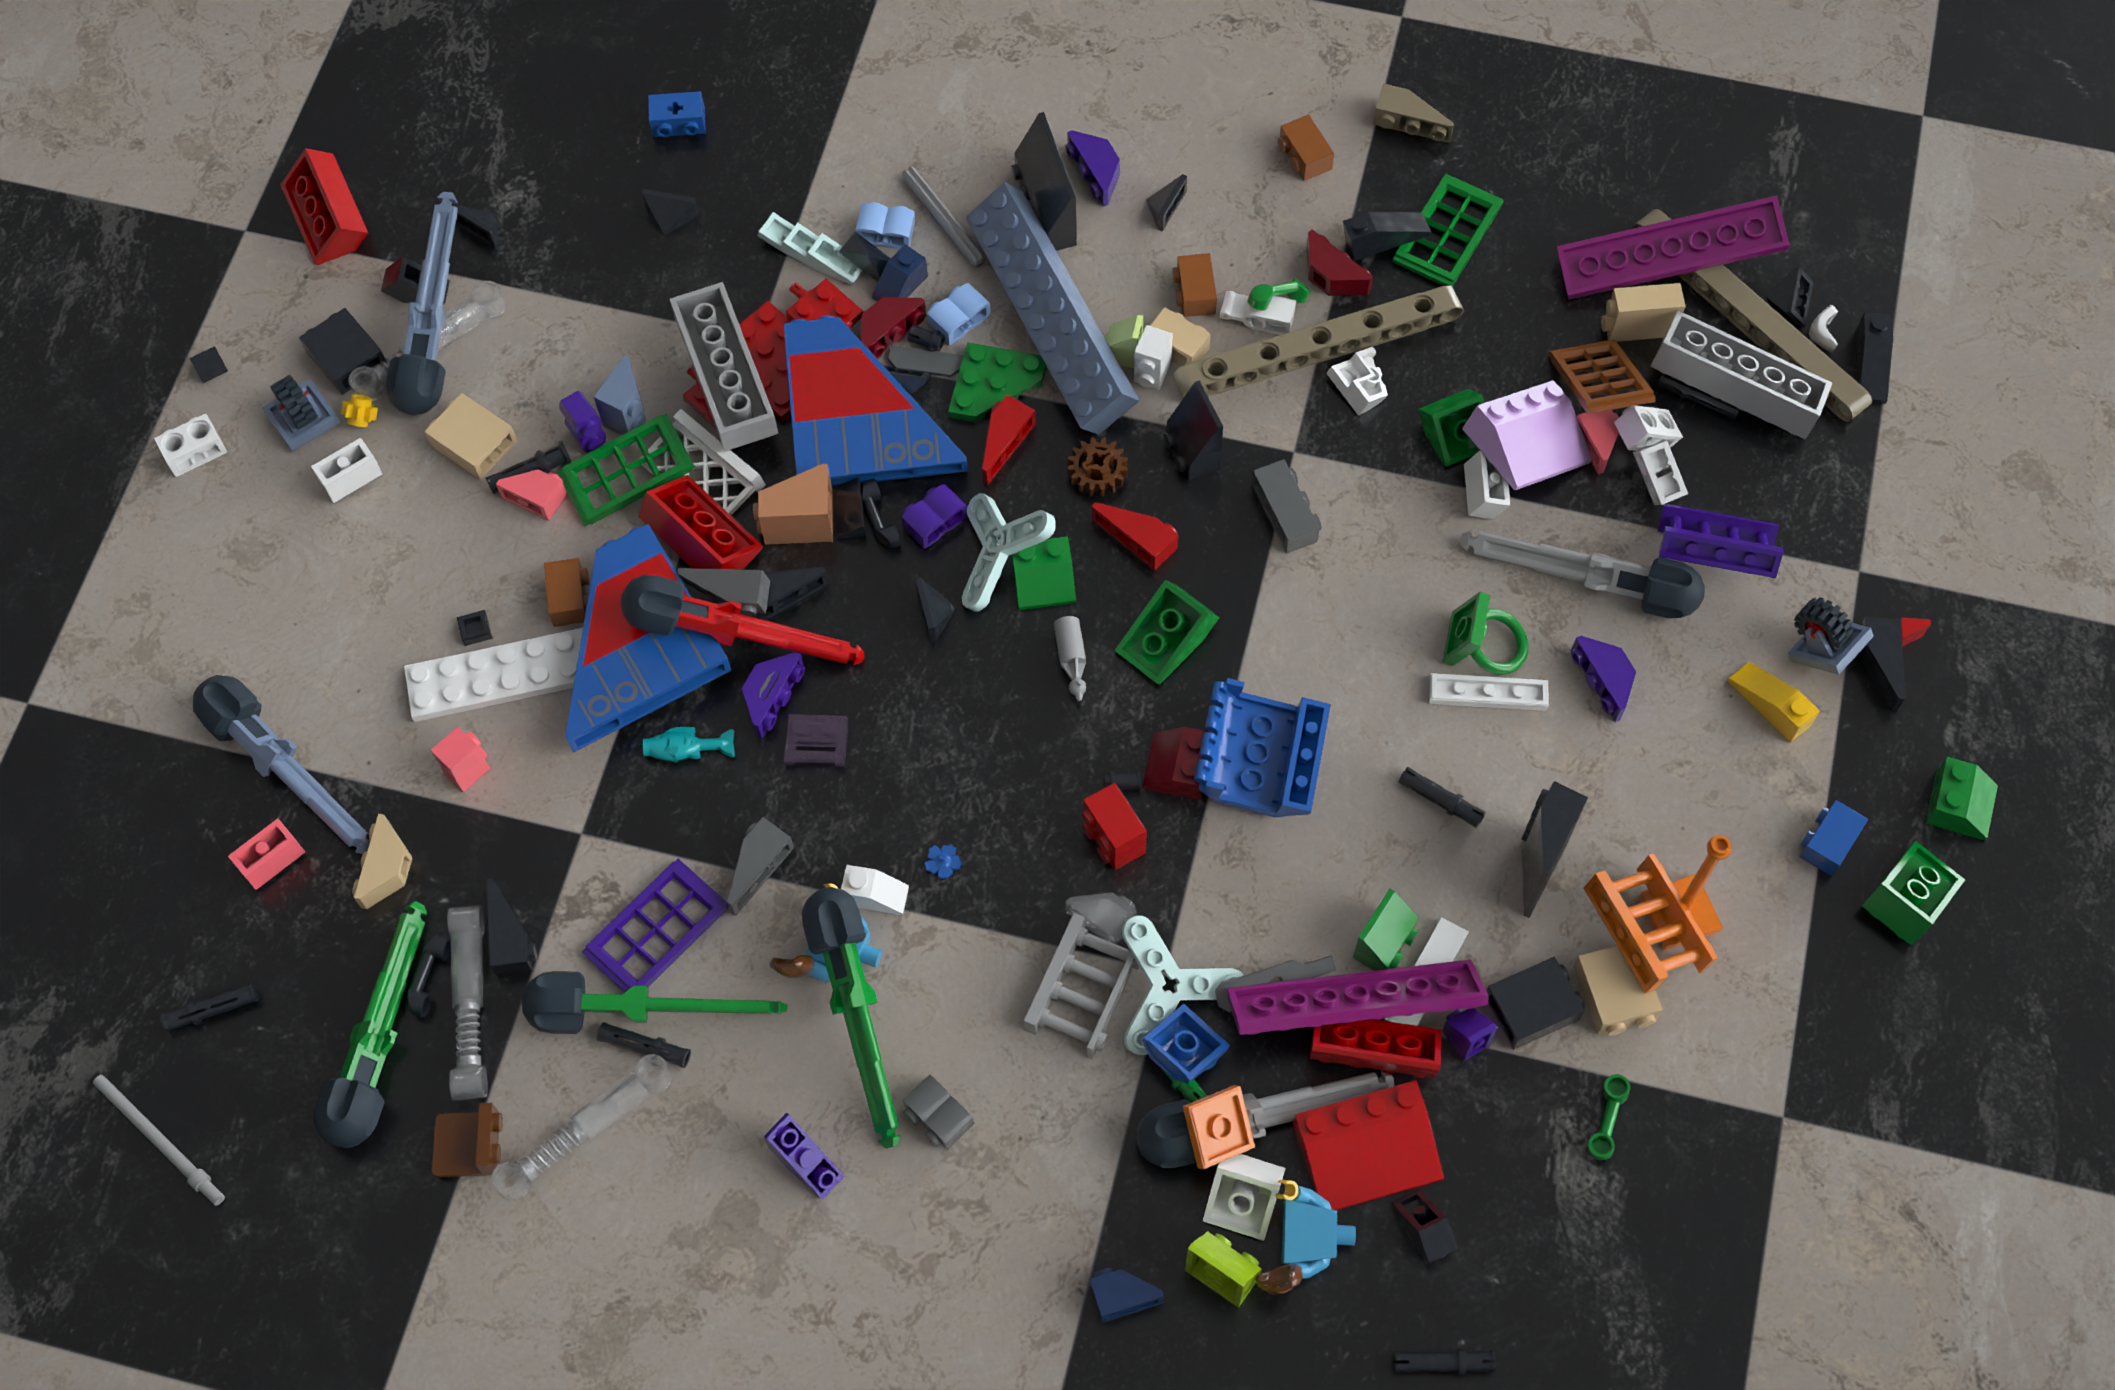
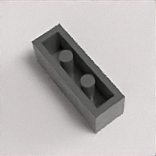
[1252,459,1322,554]

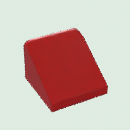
[1901,618,1931,647]

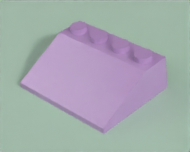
[1462,381,1592,490]

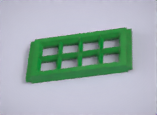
[1392,174,1504,287]
[557,413,695,526]

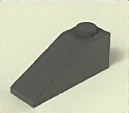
[678,568,770,617]
[727,817,794,916]

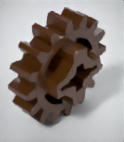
[1067,437,1128,496]

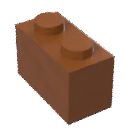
[1278,114,1334,181]
[1172,253,1217,317]
[544,558,590,627]

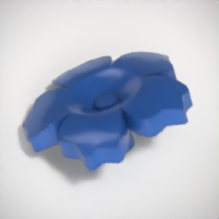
[925,844,962,879]

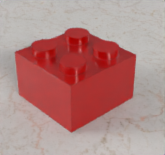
[1082,783,1147,870]

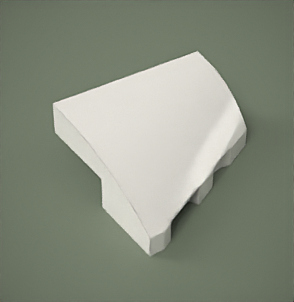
[1327,347,1388,416]

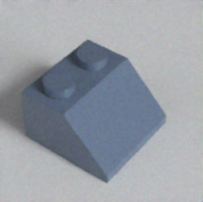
[594,355,646,435]

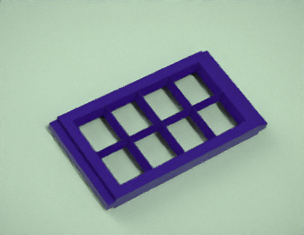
[581,858,729,993]

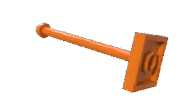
[1639,835,1732,951]

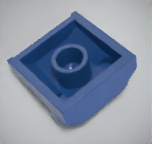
[1142,1004,1230,1083]

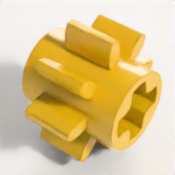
[341,394,378,427]

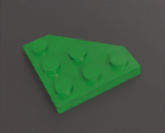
[948,342,1047,422]

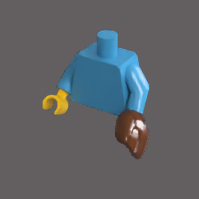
[770,884,883,982]
[1256,1180,1356,1294]

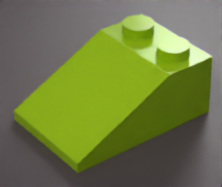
[1185,1232,1262,1308]

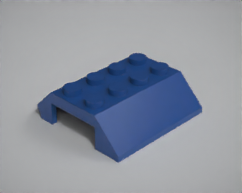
[1194,678,1331,817]

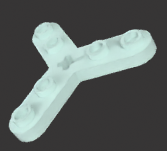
[962,493,1055,612]
[1122,916,1244,1055]

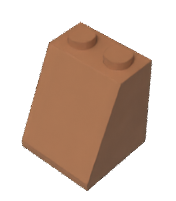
[753,464,833,545]

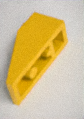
[1727,662,1820,743]

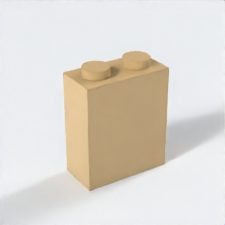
[1601,283,1686,342]
[424,393,518,480]
[1574,946,1663,1036]

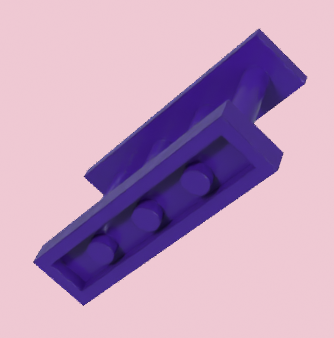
[1657,504,1784,578]

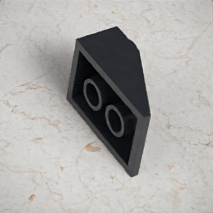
[1164,380,1223,480]

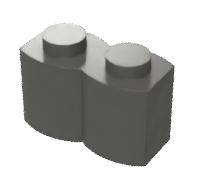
[902,1074,975,1150]

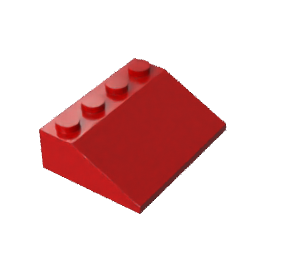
[1293,1080,1444,1211]

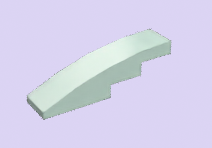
[758,212,863,285]

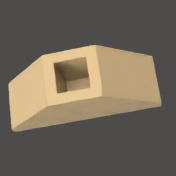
[352,814,412,909]

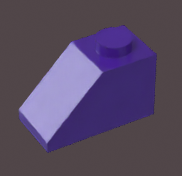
[1442,1008,1498,1062]

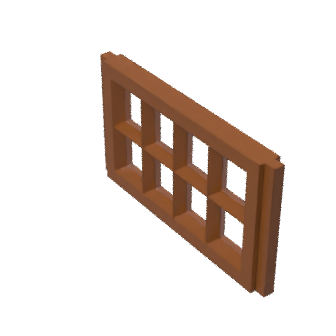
[1549,340,1655,414]

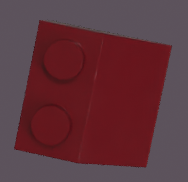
[1142,727,1209,800]

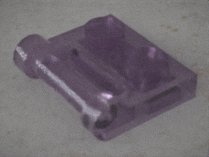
[784,714,849,767]

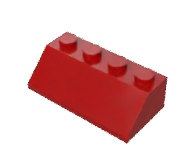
[280,148,368,265]
[638,475,763,570]
[1310,1019,1442,1078]

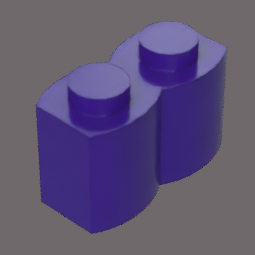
[559,391,606,453]
[901,484,968,549]

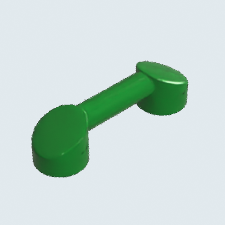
[1247,278,1311,311]
[1588,1074,1630,1160]

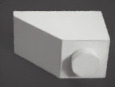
[841,865,909,915]

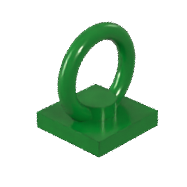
[1442,591,1529,675]

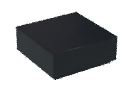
[189,346,228,383]
[457,610,493,646]

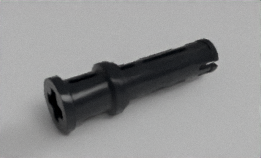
[485,440,572,494]

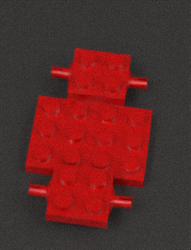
[682,278,864,429]

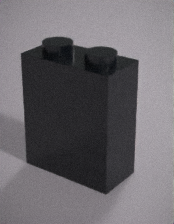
[299,308,388,395]
[1486,956,1585,1050]

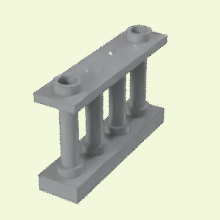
[1024,913,1140,1059]

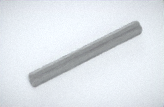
[903,167,985,267]

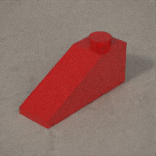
[982,394,1035,485]
[1092,502,1178,571]

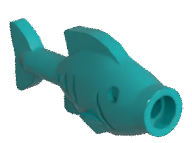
[643,727,735,763]

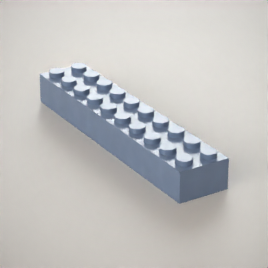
[966,183,1140,435]

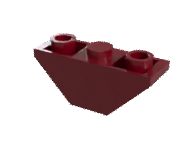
[1306,229,1373,296]
[861,297,927,359]

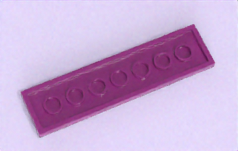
[1557,195,1790,300]
[1227,959,1488,1035]

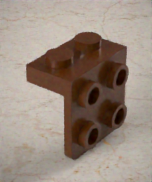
[432,1103,503,1177]

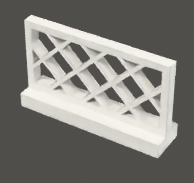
[638,409,766,515]

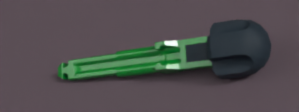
[802,887,901,1149]
[314,901,427,1148]
[521,971,788,1034]

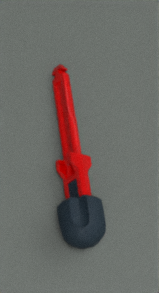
[620,575,864,665]

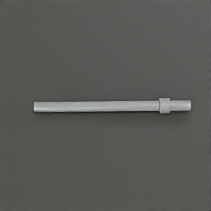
[93,1075,225,1206]

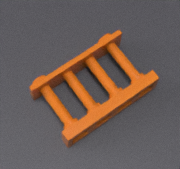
[1583,853,1718,993]

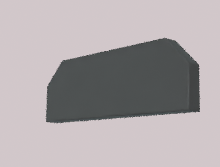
[888,345,964,378]

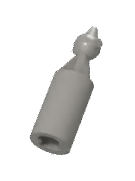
[1053,616,1086,701]

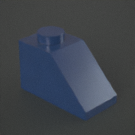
[872,244,928,301]
[1090,1268,1164,1323]

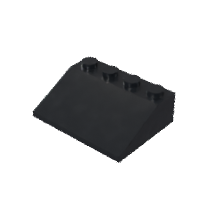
[1011,112,1077,251]
[1521,781,1588,918]

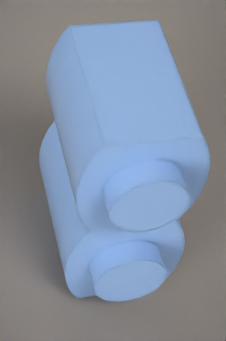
[855,202,915,250]
[927,283,990,345]

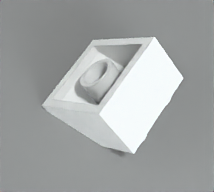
[1203,1154,1286,1241]

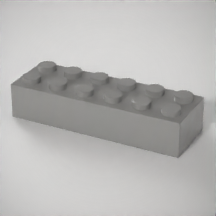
[670,282,778,451]
[1650,311,1833,439]

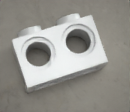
[1614,405,1683,451]
[154,414,227,477]
[1633,441,1688,505]

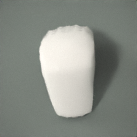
[1808,305,1838,353]

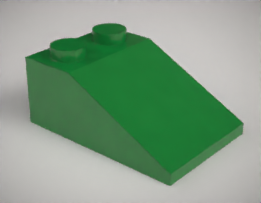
[1114,580,1220,685]
[1862,841,1965,946]

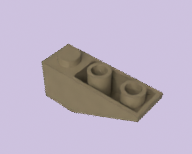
[1373,83,1454,143]

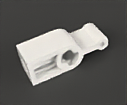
[1220,291,1296,335]

